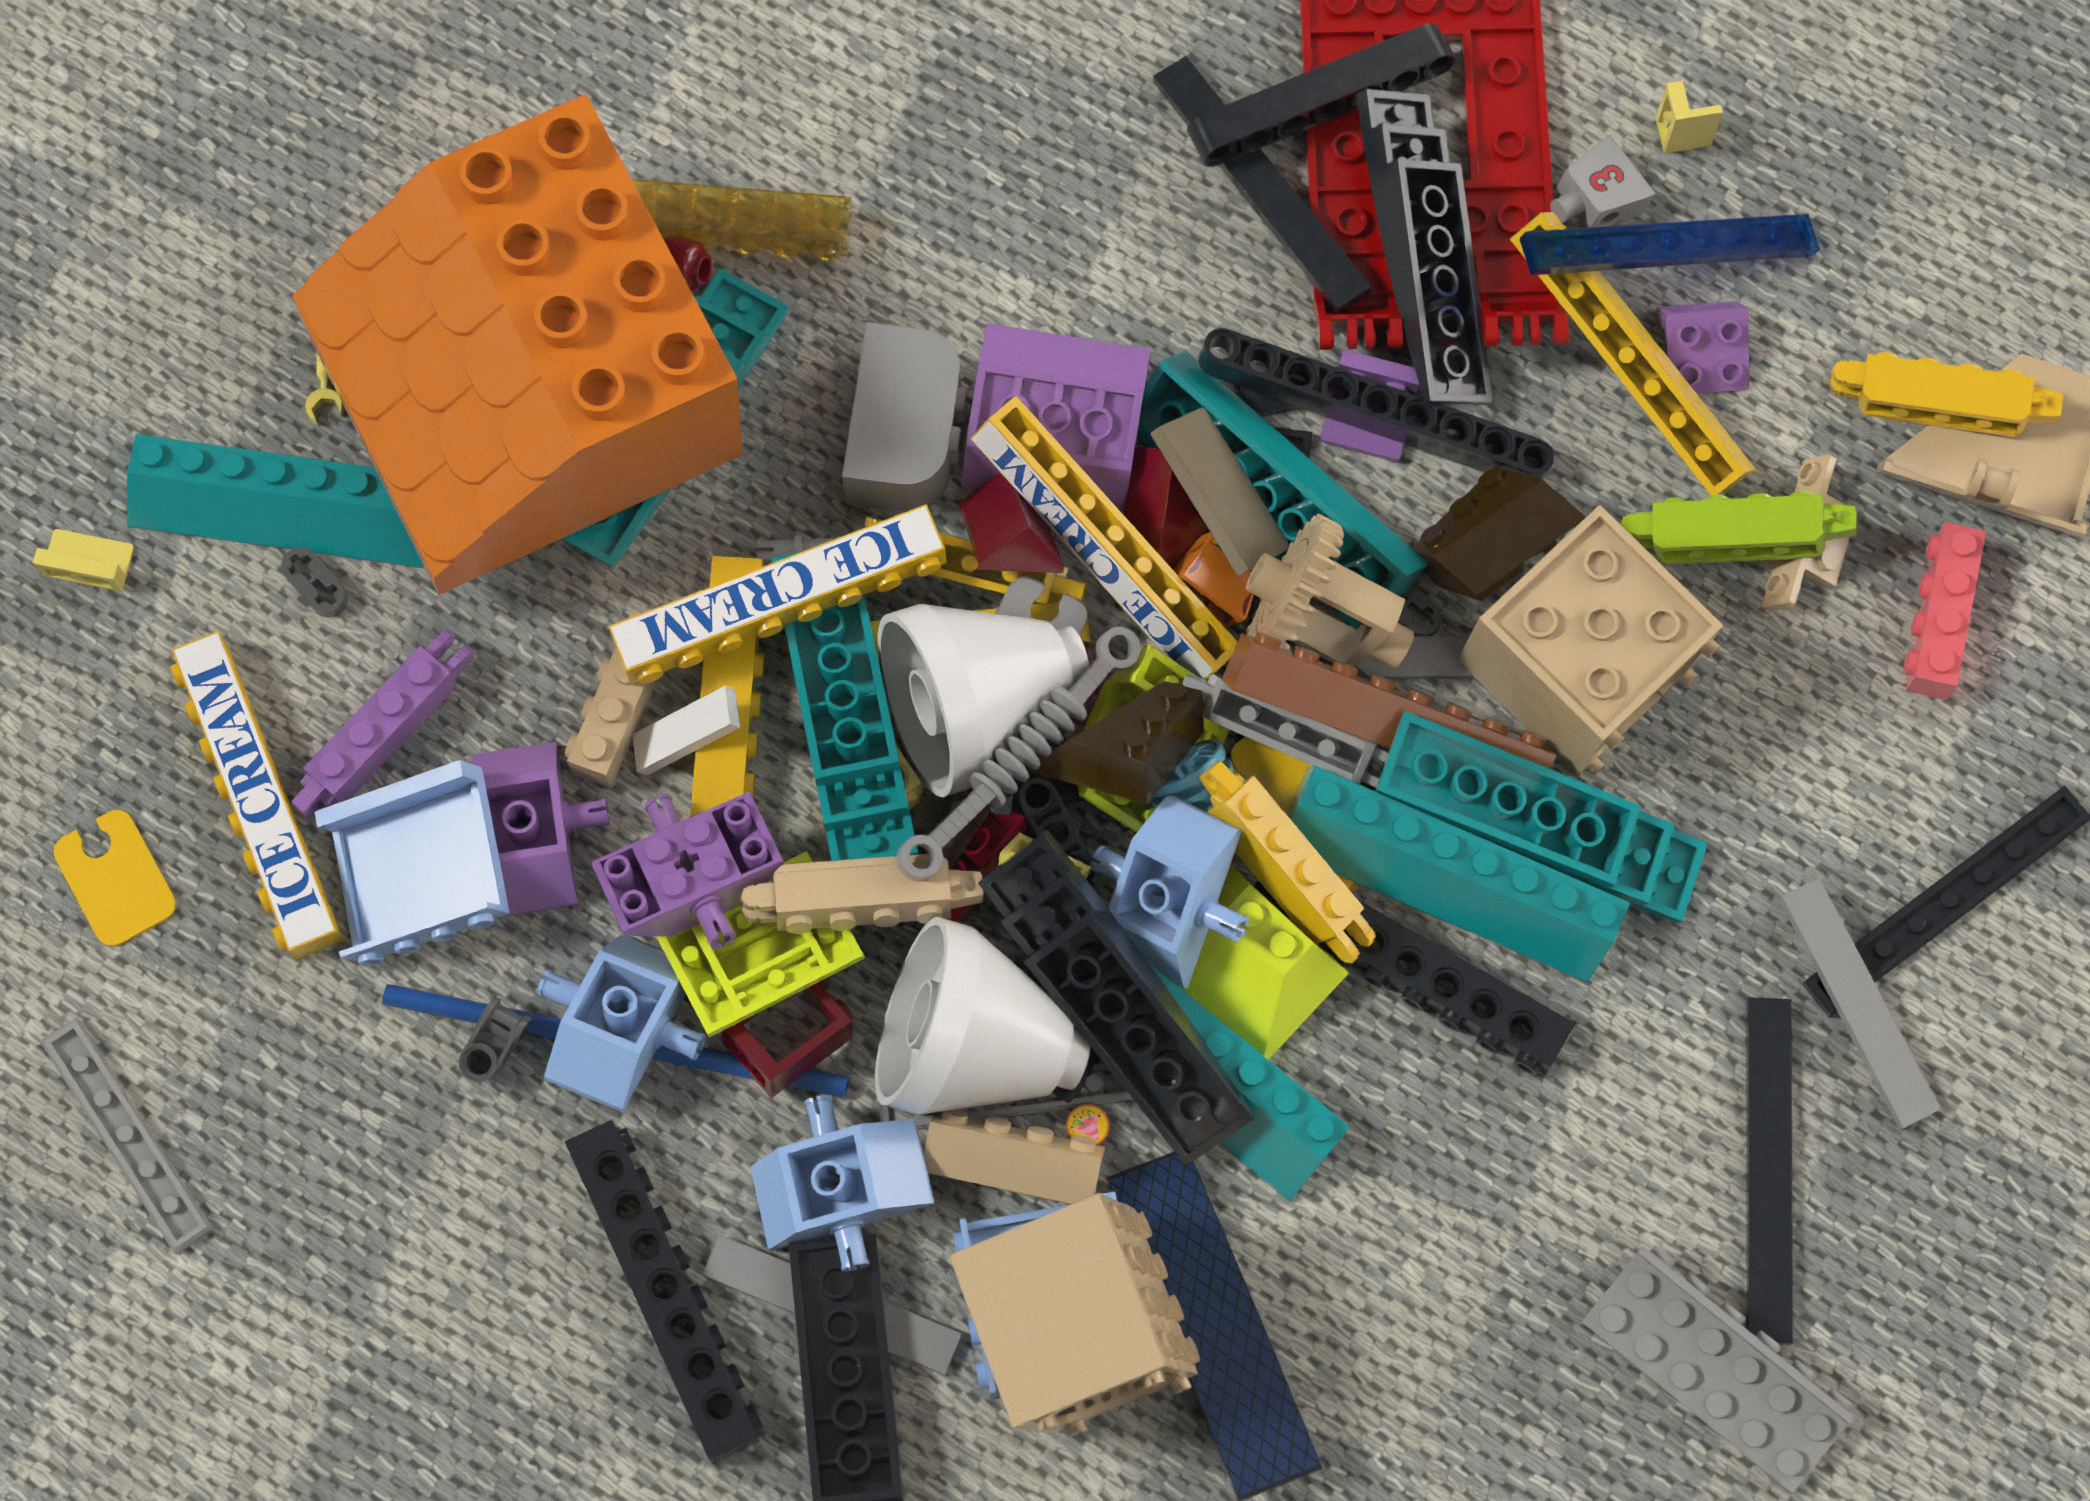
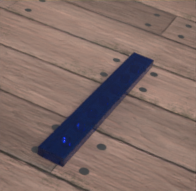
[1520,214,1820,275]

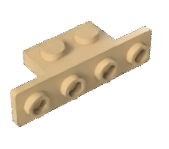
[1762,454,1857,611]

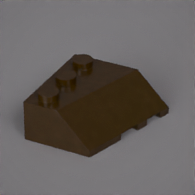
[1412,466,1586,601]
[1031,681,1204,804]

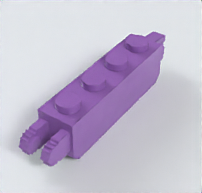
[291,630,475,819]

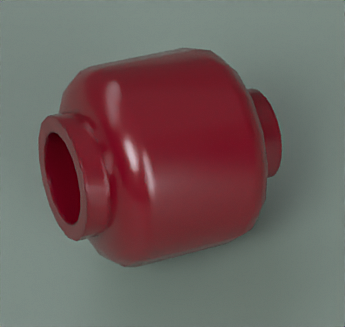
[664,235,712,292]

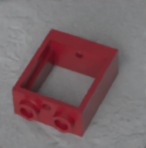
[717,980,854,1099]

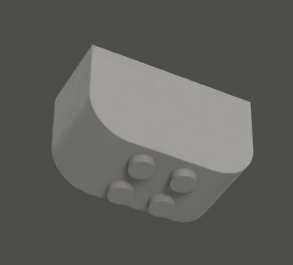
[842,322,968,512]

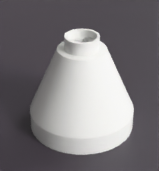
[878,604,1089,797]
[875,917,1090,1115]

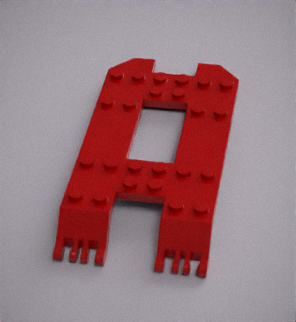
[1299,0,1569,350]

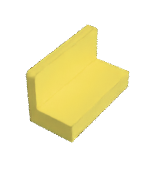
[1655,81,1723,154]
[33,529,134,592]

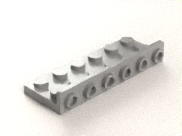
[1582,1245,1856,1494]

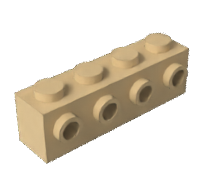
[565,610,658,788]
[924,1109,1105,1204]

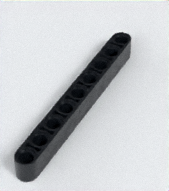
[1198,328,1555,480]

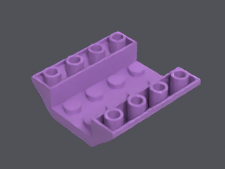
[961,323,1151,513]

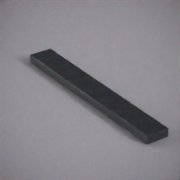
[1153,56,1371,314]
[1802,785,2090,1017]
[1746,997,1793,1345]

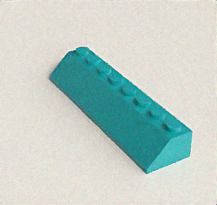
[1137,351,1429,630]
[127,434,425,569]
[1287,765,1630,982]
[1027,962,1350,1202]

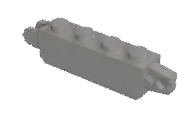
[1182,673,1389,787]

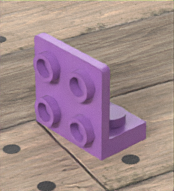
[1657,301,1750,394]
[1320,349,1420,462]

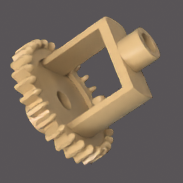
[1245,514,1414,669]

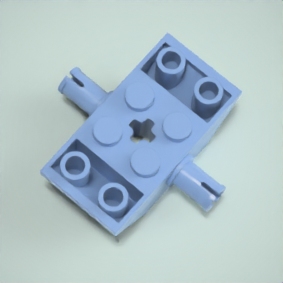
[1090,795,1249,988]
[537,934,706,1112]
[750,1095,935,1272]

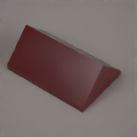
[1124,447,1206,570]
[959,472,1064,573]
[942,803,1031,924]

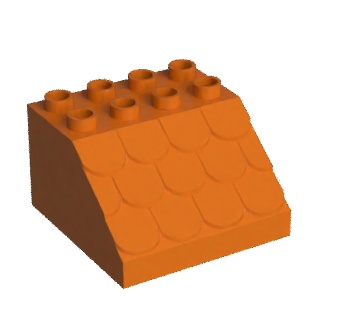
[292,94,743,595]

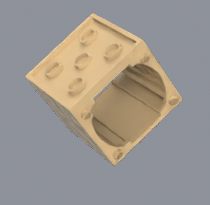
[1458,505,1724,778]
[949,1193,1200,1437]

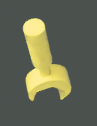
[305,351,344,426]

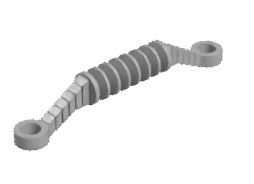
[897,626,1141,880]

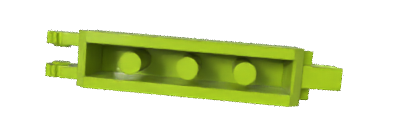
[1620,491,1857,565]

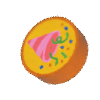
[1066,1104,1109,1146]

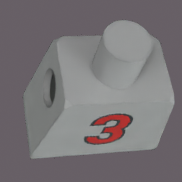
[1550,135,1656,232]

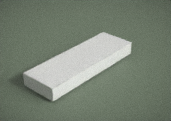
[632,686,740,775]

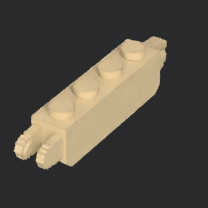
[740,854,983,934]

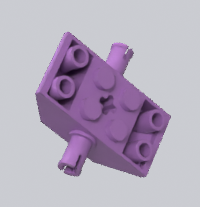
[472,741,610,918]
[591,791,784,949]

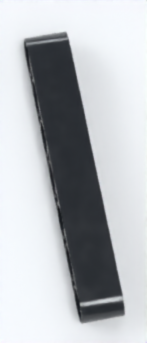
[1187,23,1456,167]

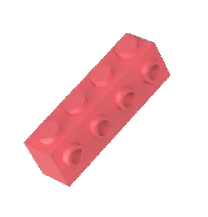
[1903,522,1986,700]

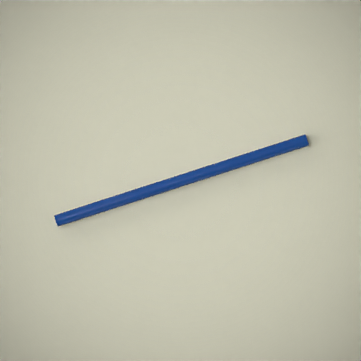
[382,984,849,1098]

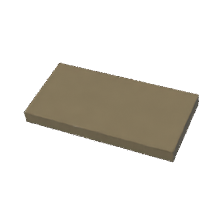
[1150,407,1289,577]

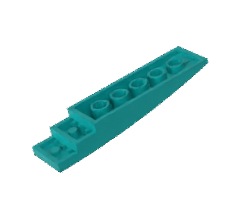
[561,268,790,569]
[771,551,919,861]
[1375,711,1708,923]

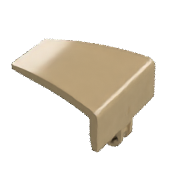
[1876,353,2090,537]

